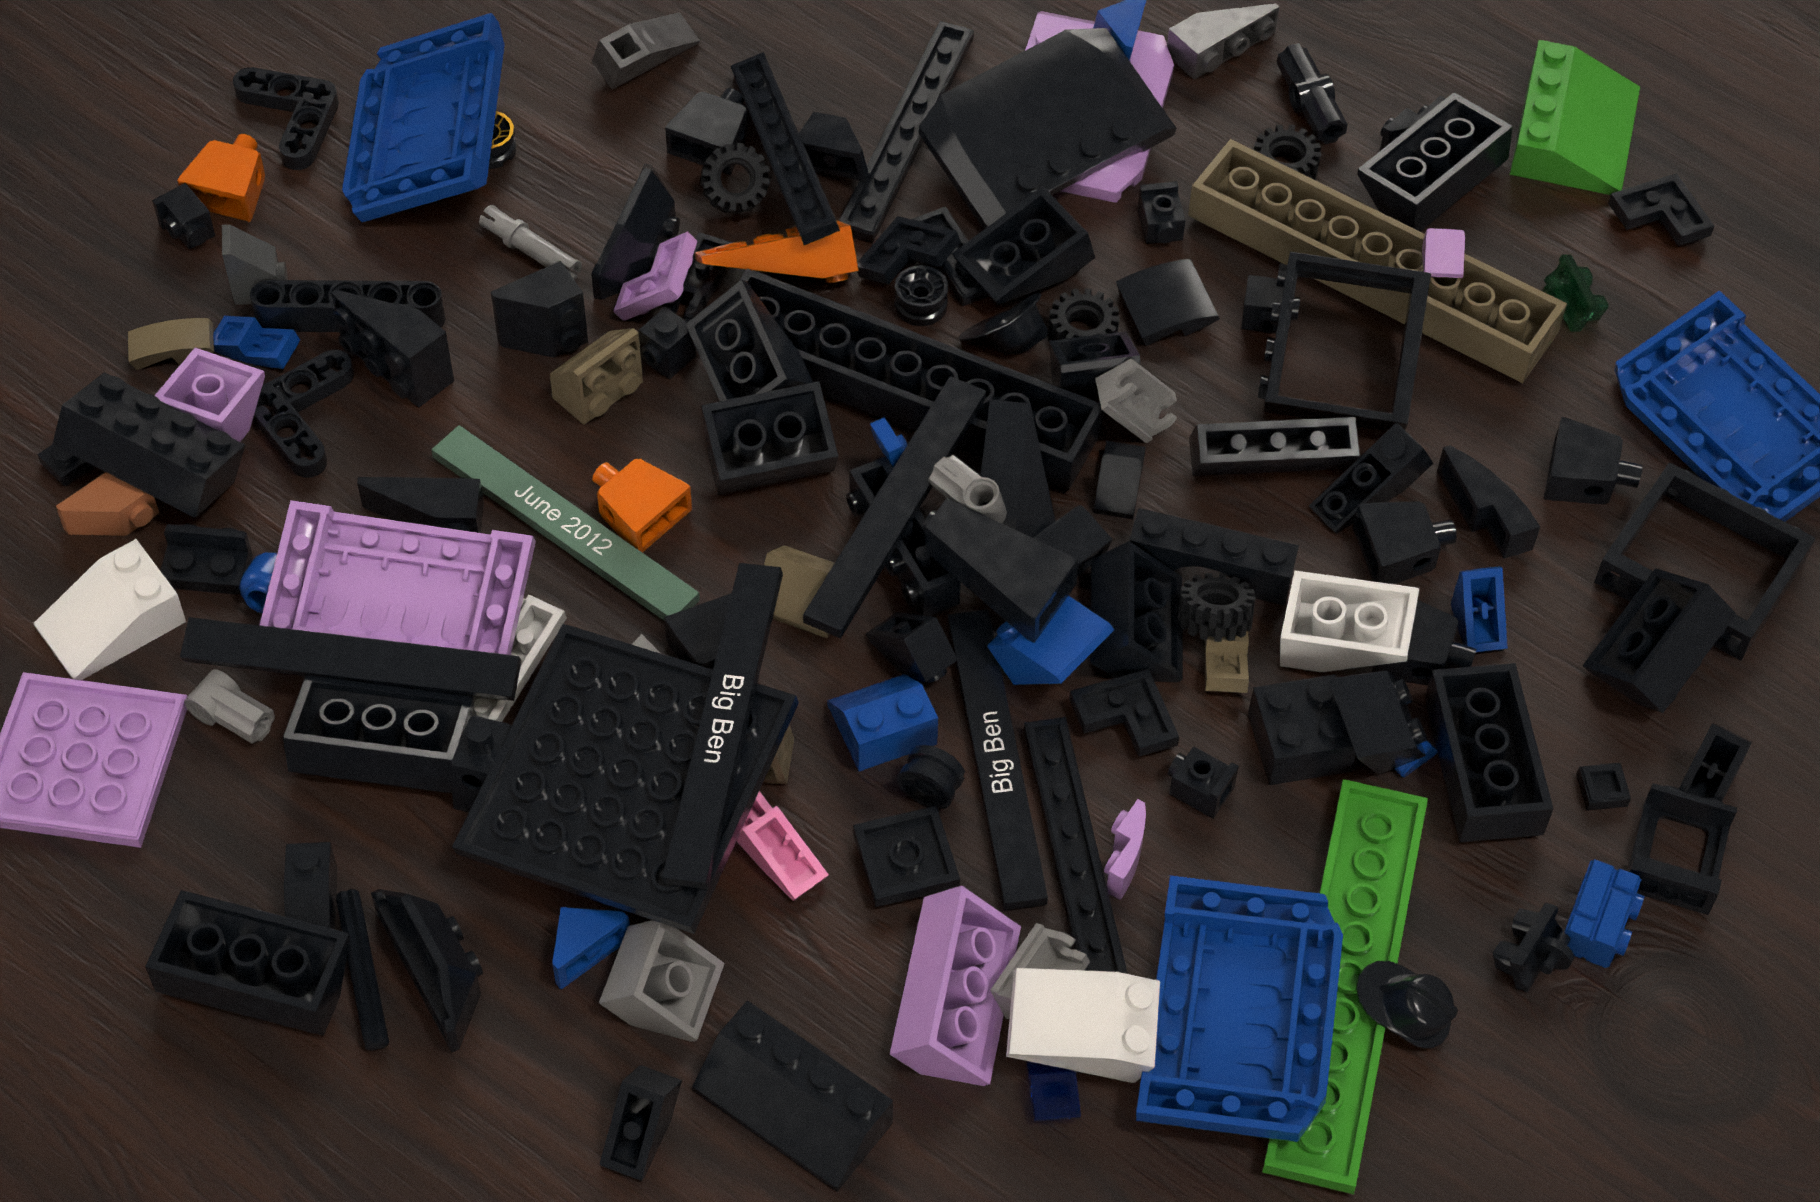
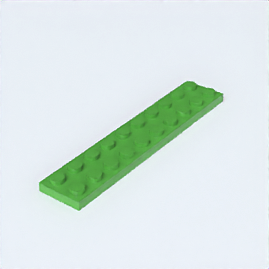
[1262,779,1428,1194]

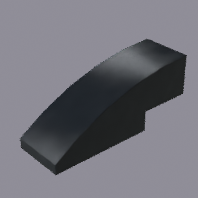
[1437,445,1540,559]

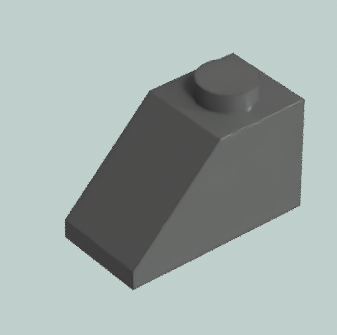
[222,225,288,305]

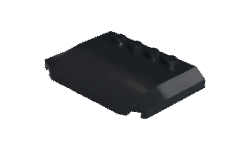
[918,28,1177,230]

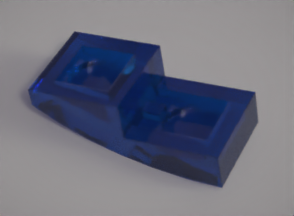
[1026,1061,1081,1122]

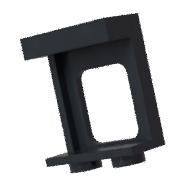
[1627,783,1738,915]

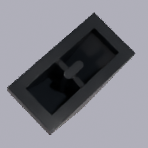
[1679,723,1752,801]

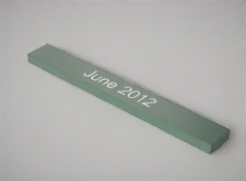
[431,425,700,620]

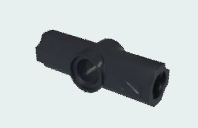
[1277,43,1348,144]

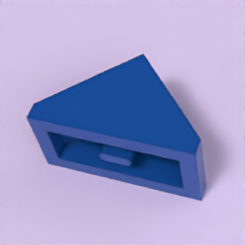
[1093,0,1146,61]
[1450,566,1508,652]
[552,907,630,990]

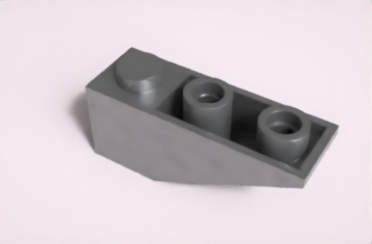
[1167,3,1279,80]
[592,12,700,90]

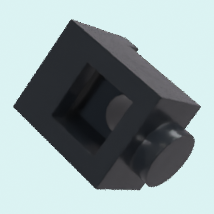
[1137,181,1186,244]
[152,183,215,249]
[1168,746,1239,819]

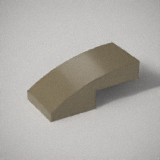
[128,318,214,370]
[1205,631,1249,693]

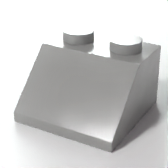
[599,920,725,1042]

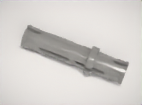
[479,205,582,280]

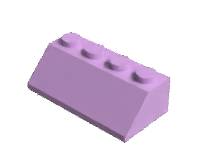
[890,886,1021,1086]

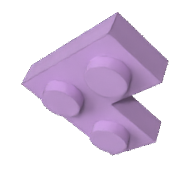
[613,231,697,321]

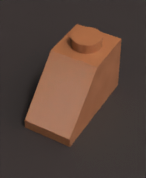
[56,472,159,536]

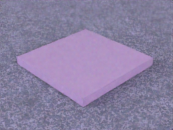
[0,672,187,848]

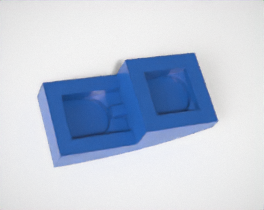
[213,316,300,369]
[870,417,908,468]

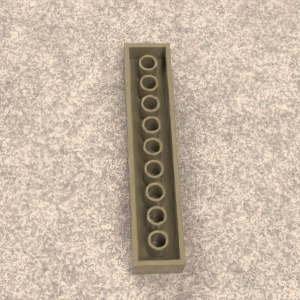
[1188,139,1567,383]

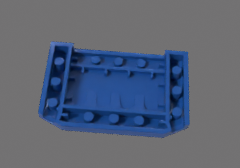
[342,13,505,222]
[1614,291,1820,522]
[1136,876,1343,1142]

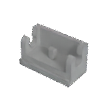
[1095,358,1177,443]
[990,923,1090,1019]

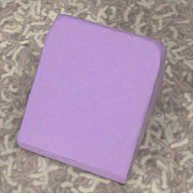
[1422,228,1465,278]

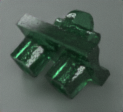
[1542,254,1609,332]

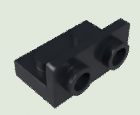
[160,524,253,595]

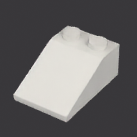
[34,539,186,680]
[1280,570,1419,672]
[1006,968,1160,1083]

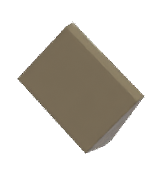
[764,545,835,638]

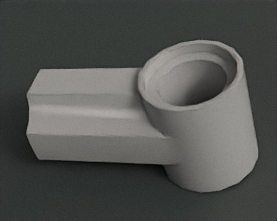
[929,455,1007,524]
[184,669,275,744]

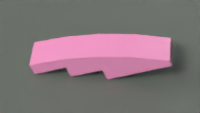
[737,791,829,901]

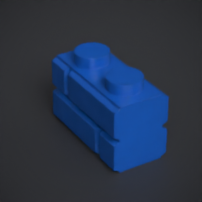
[1564,859,1645,968]

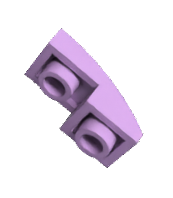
[1104,799,1146,900]

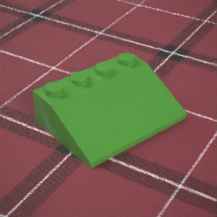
[1510,40,1640,195]

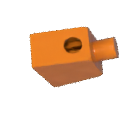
[177,134,265,222]
[592,459,692,553]

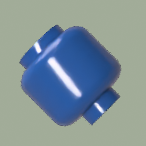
[239,552,277,613]

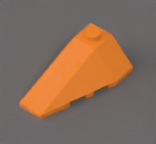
[694,220,859,283]

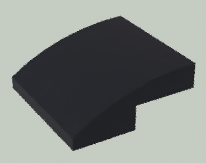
[1116,259,1220,346]

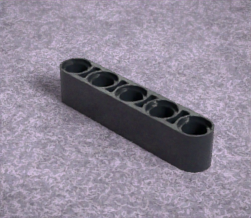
[250,280,446,332]

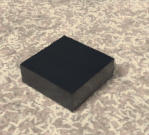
[1576,763,1631,811]

